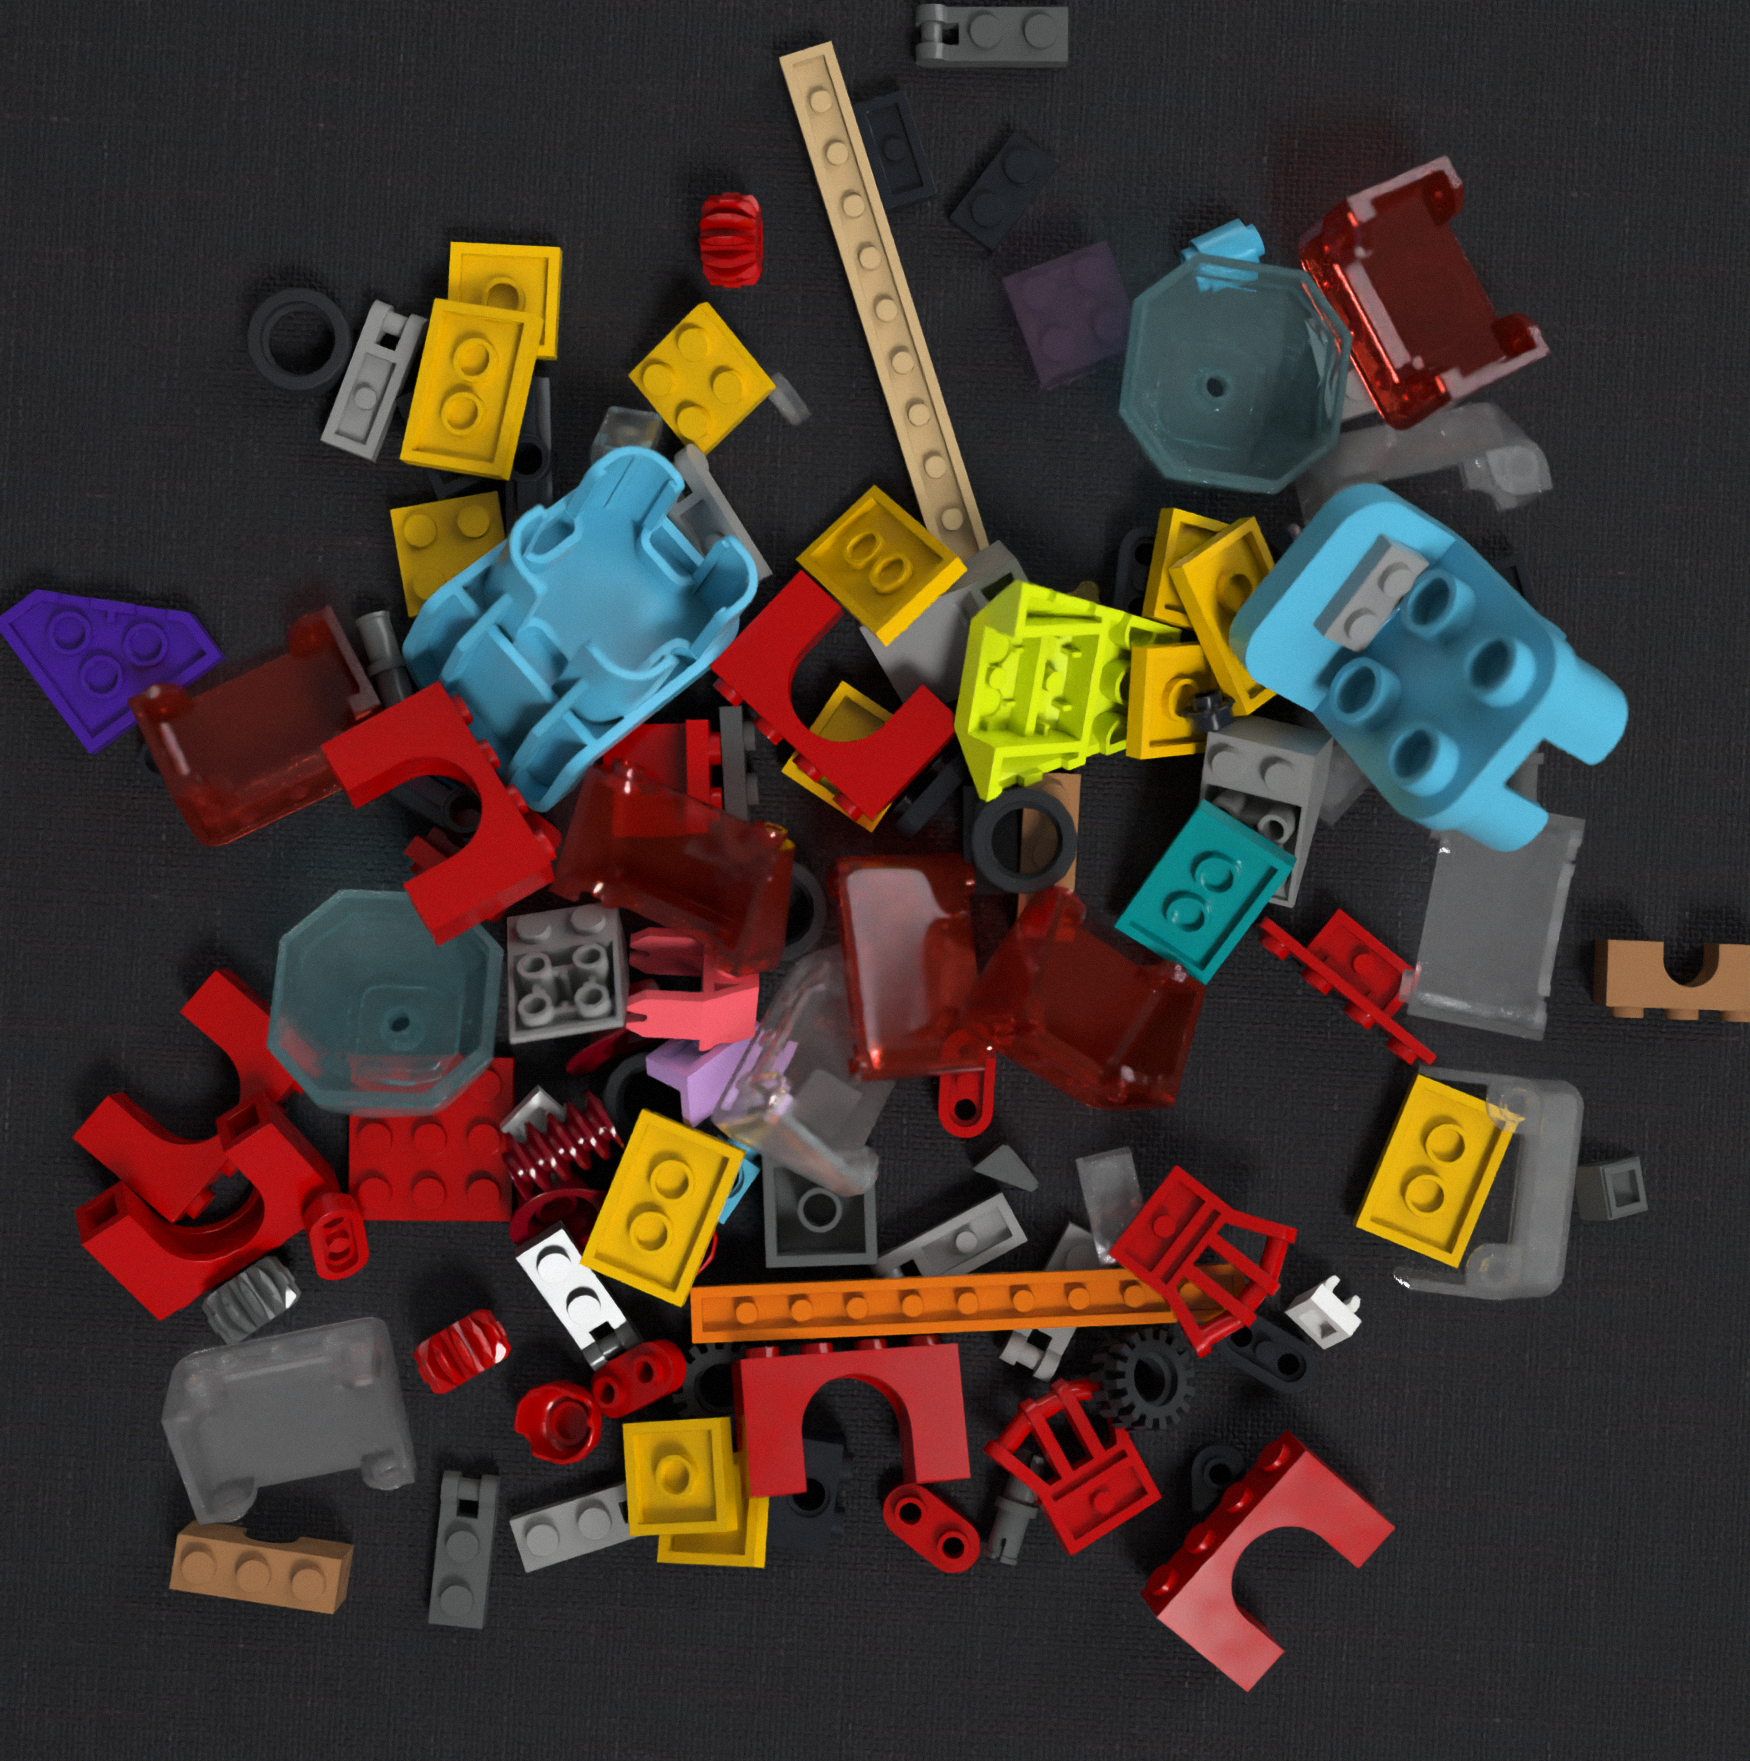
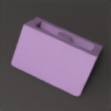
[646,1021,764,1128]

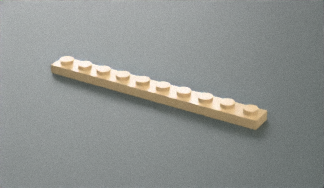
[779,41,989,562]

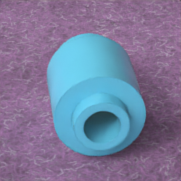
[1179,218,1265,292]

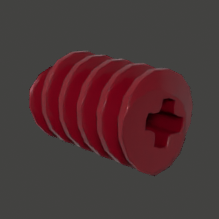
[501,1090,626,1201]

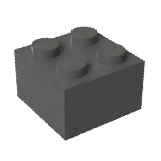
[762,1147,878,1268]

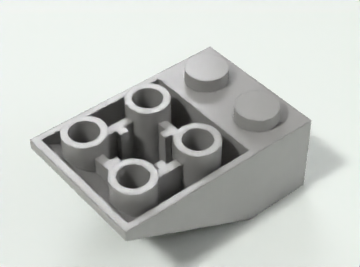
[857,540,1029,704]
[1199,715,1334,908]
[507,900,630,1044]

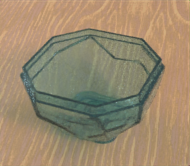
[1118,252,1353,495]
[266,889,504,1118]

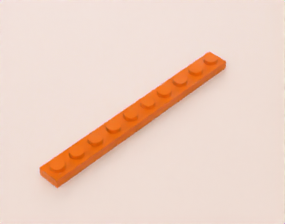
[690,1263,1245,1344]

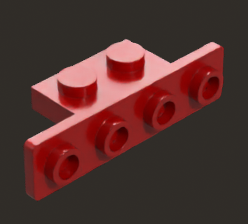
[1253,908,1437,1066]

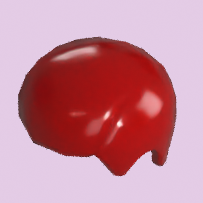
[513,1380,602,1465]

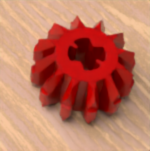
[699,192,764,288]
[413,1309,511,1394]

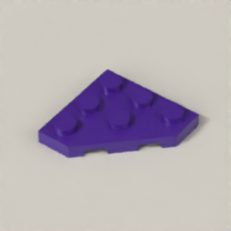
[0,589,226,755]

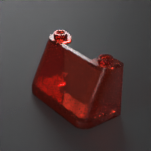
[1298,155,1551,431]
[127,606,384,847]
[550,758,795,978]
[825,852,995,1087]
[957,886,1206,1111]

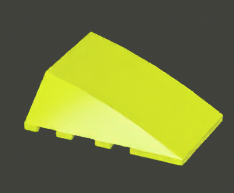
[954,580,1182,801]

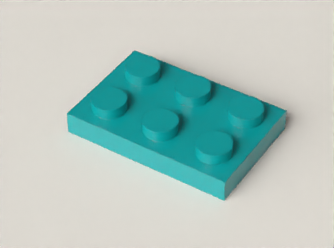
[1114,798,1297,985]

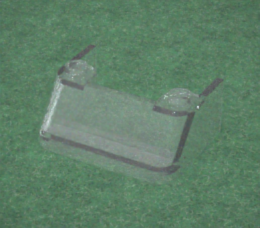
[1394,1062,1584,1300]

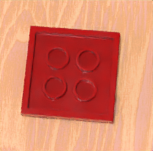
[349,1055,516,1222]

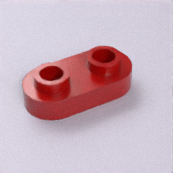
[938,1027,996,1138]
[303,1193,369,1280]
[591,1338,686,1418]
[883,1481,980,1573]

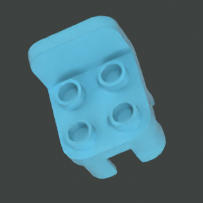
[402,446,758,812]
[1229,483,1628,852]

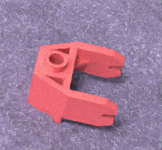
[626,927,759,1051]

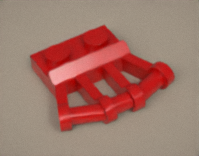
[1106,1165,1298,1359]
[982,1377,1162,1556]

